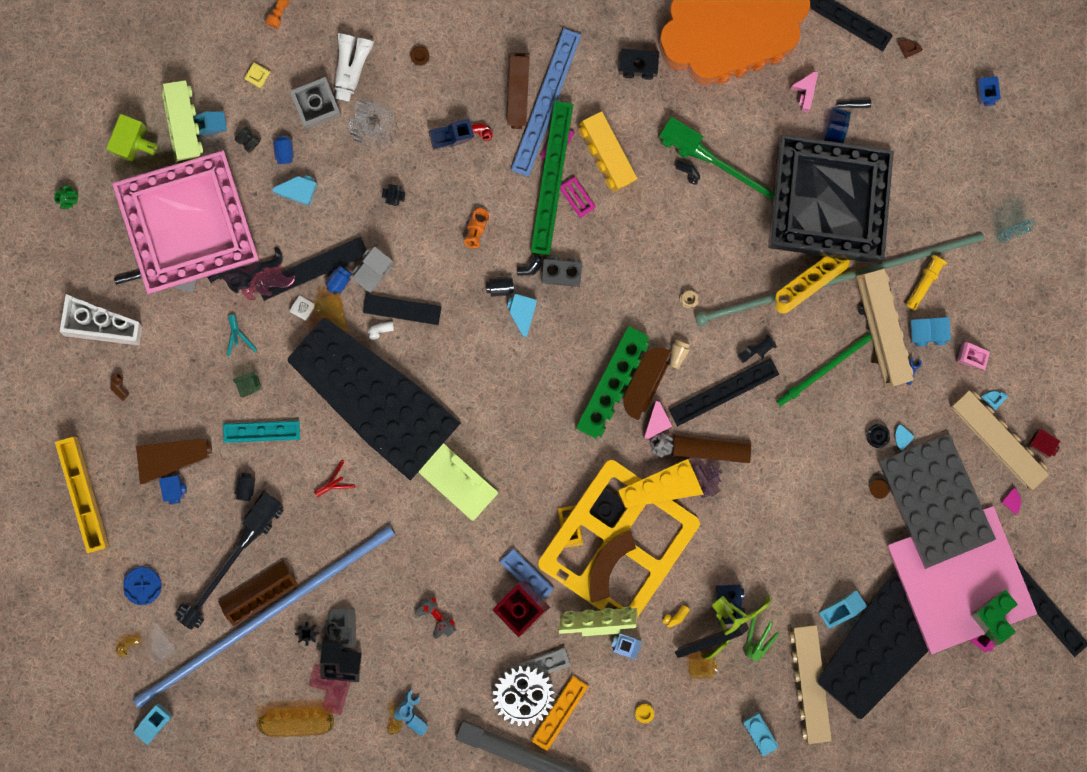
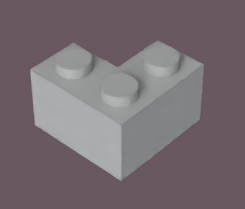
[352,246,395,294]

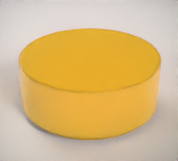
[635,704,654,723]

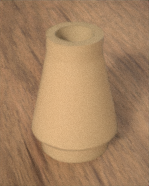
[669,339,690,369]

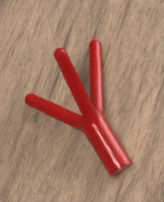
[314,460,356,497]

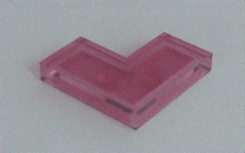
[309,667,351,715]

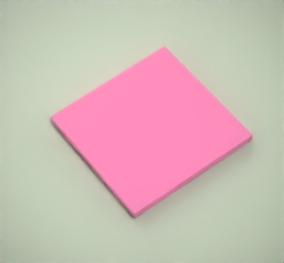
[887,506,1037,655]

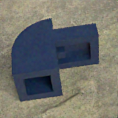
[428,119,474,150]

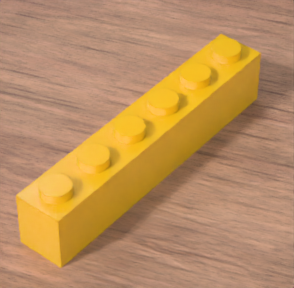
[55,437,110,553]

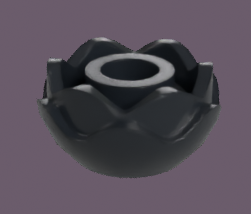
[866,424,890,448]

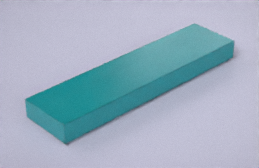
[223,421,301,443]

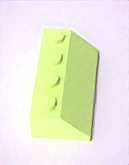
[162,80,203,164]

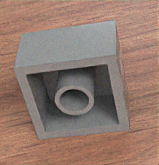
[290,77,341,130]

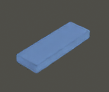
[500,549,554,599]

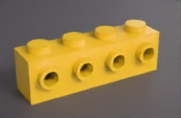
[578,112,637,193]

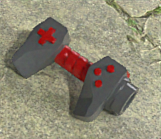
[415,597,457,639]

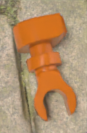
[264,0,290,30]

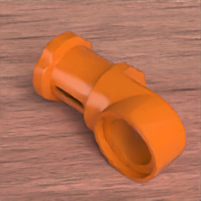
[463,208,489,249]

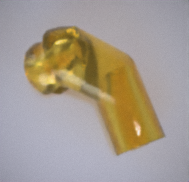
[116,635,142,657]
[387,705,403,735]

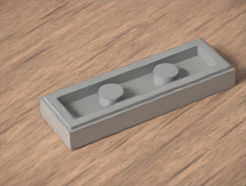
[510,647,571,684]

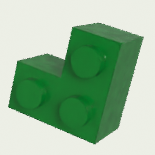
[971,589,1018,646]

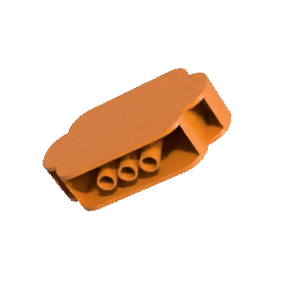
[659,0,810,85]

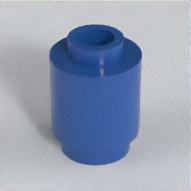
[273,136,294,164]
[325,265,352,295]

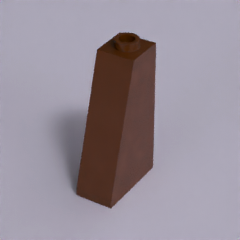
[507,52,530,129]
[136,438,212,484]

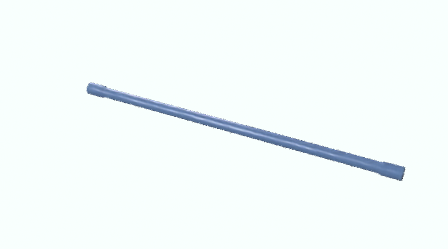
[133,526,395,708]

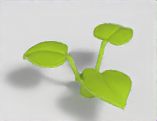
[701,594,771,660]

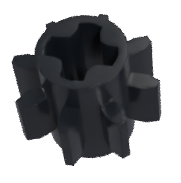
[382,184,406,206]
[295,621,320,646]

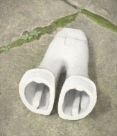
[334,33,374,102]

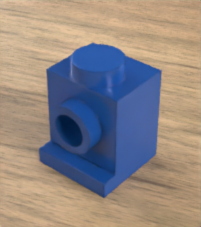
[976,76,1001,107]

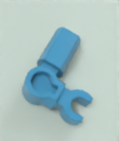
[394,690,429,736]

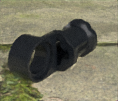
[737,334,777,363]

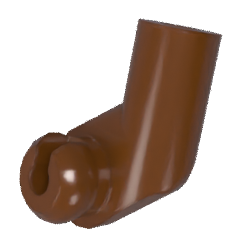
[110,372,129,401]

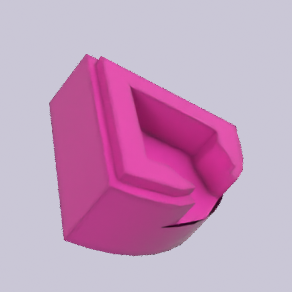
[1001,488,1021,515]

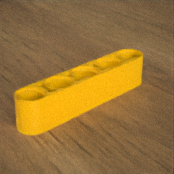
[775,256,850,313]

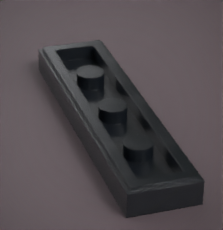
[363,294,442,326]
[675,622,749,658]

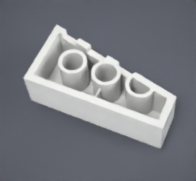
[60,294,143,346]

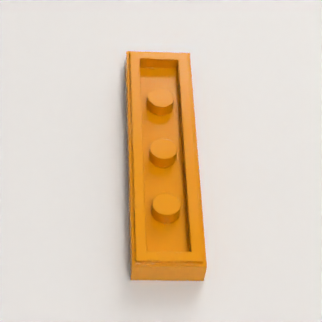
[531,676,589,751]

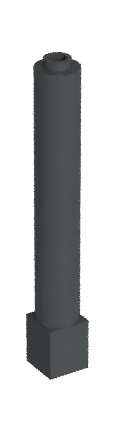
[455,720,586,772]

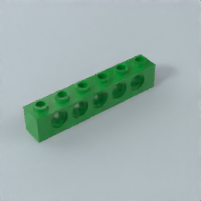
[576,326,650,439]

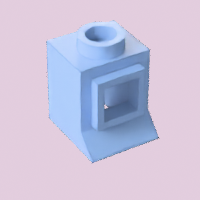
[611,633,642,660]

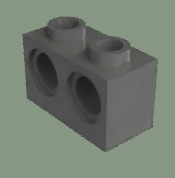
[542,256,582,287]

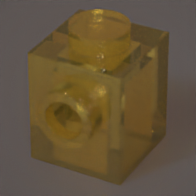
[689,658,717,678]

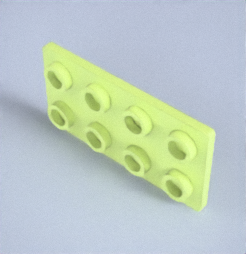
[418,443,498,521]
[558,607,638,636]

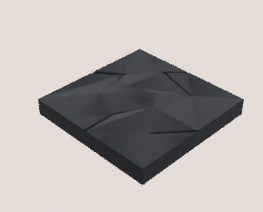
[768,135,894,264]

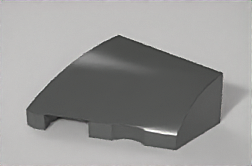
[316,609,356,650]

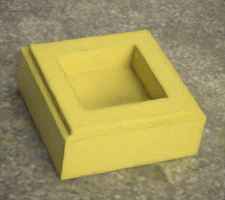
[244,62,271,88]

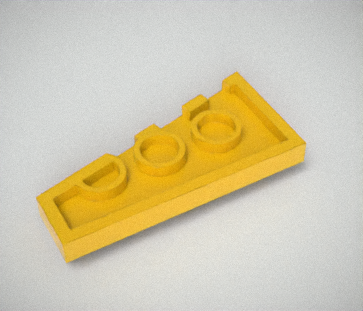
[617,459,703,508]

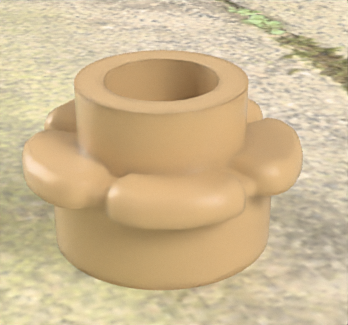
[680,290,699,308]

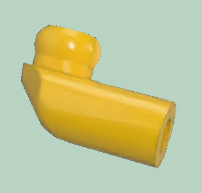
[662,605,690,628]

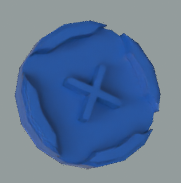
[123,567,162,605]

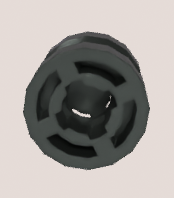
[234,126,261,153]

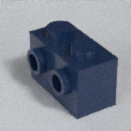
[716,584,745,624]

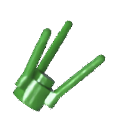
[744,617,779,662]

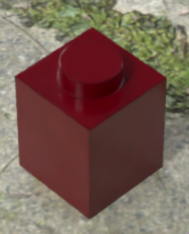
[1028,429,1060,458]

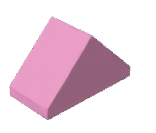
[956,342,990,370]
[644,401,672,439]

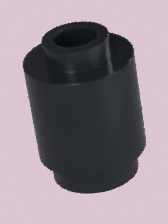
[485,276,514,297]
[234,472,256,501]

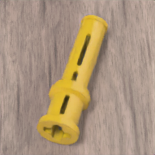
[905,254,947,311]

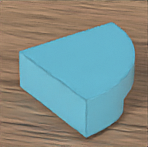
[981,391,1008,410]
[895,424,915,451]

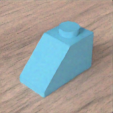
[272,175,318,206]
[507,294,537,338]
[819,590,867,629]

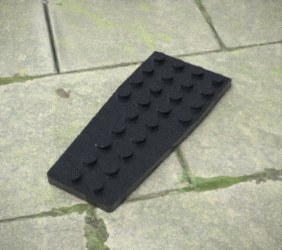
[287,318,461,481]
[816,570,928,719]

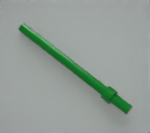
[776,333,872,407]

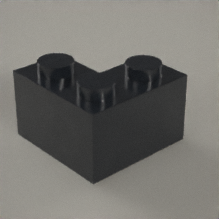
[320,640,362,682]

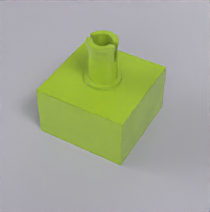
[106,114,158,163]

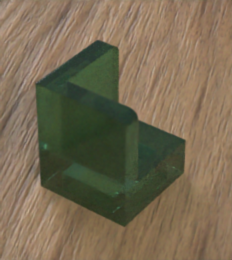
[233,372,262,398]

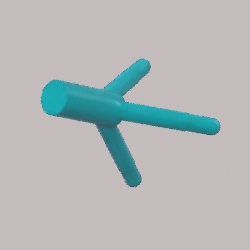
[227,314,257,356]

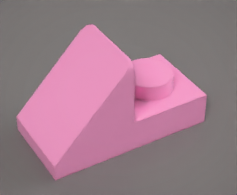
[790,72,818,112]

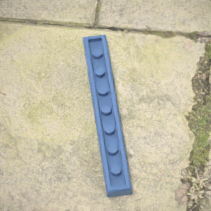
[511,28,582,177]

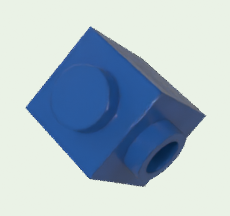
[159,475,187,505]

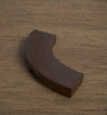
[589,530,636,603]

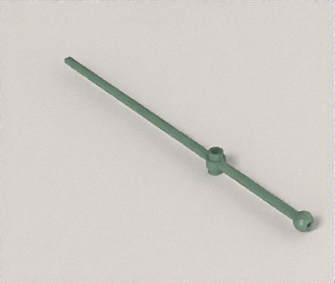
[695,234,985,326]

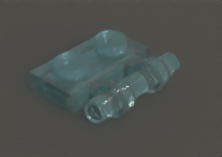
[997,218,1036,243]

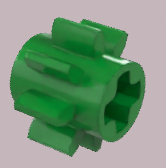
[54,185,78,209]

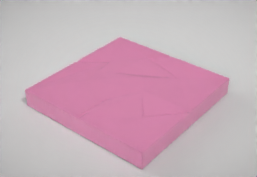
[112,150,259,295]

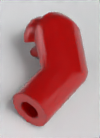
[471,123,493,141]

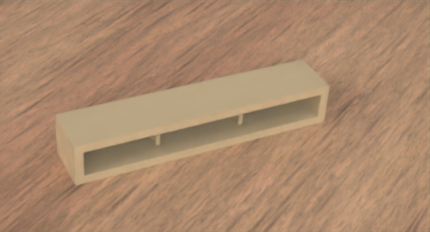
[856,269,913,387]
[950,390,1049,491]
[789,625,832,744]

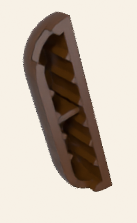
[623,348,671,420]

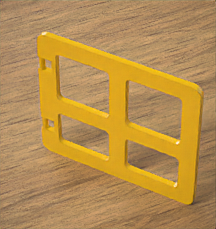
[538,460,700,618]

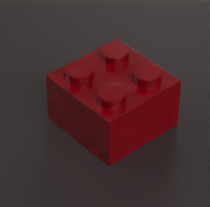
[492,580,551,638]

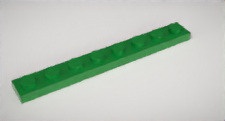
[531,101,574,255]

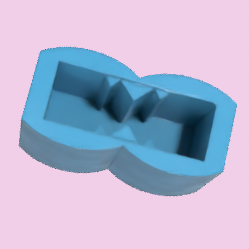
[909,317,951,347]

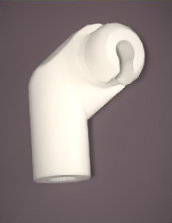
[368,321,394,339]

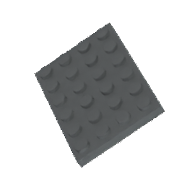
[879,434,996,569]

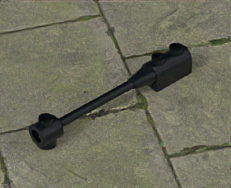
[174,491,284,630]

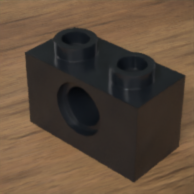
[619,48,659,80]

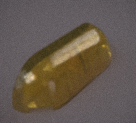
[256,706,334,737]

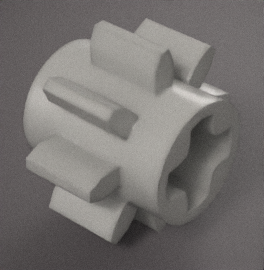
[650,432,674,458]

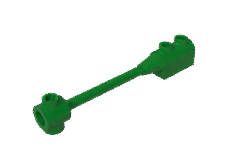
[659,116,773,200]

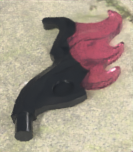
[207,247,295,300]

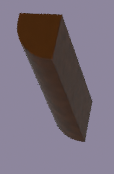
[673,433,751,463]
[218,560,298,627]

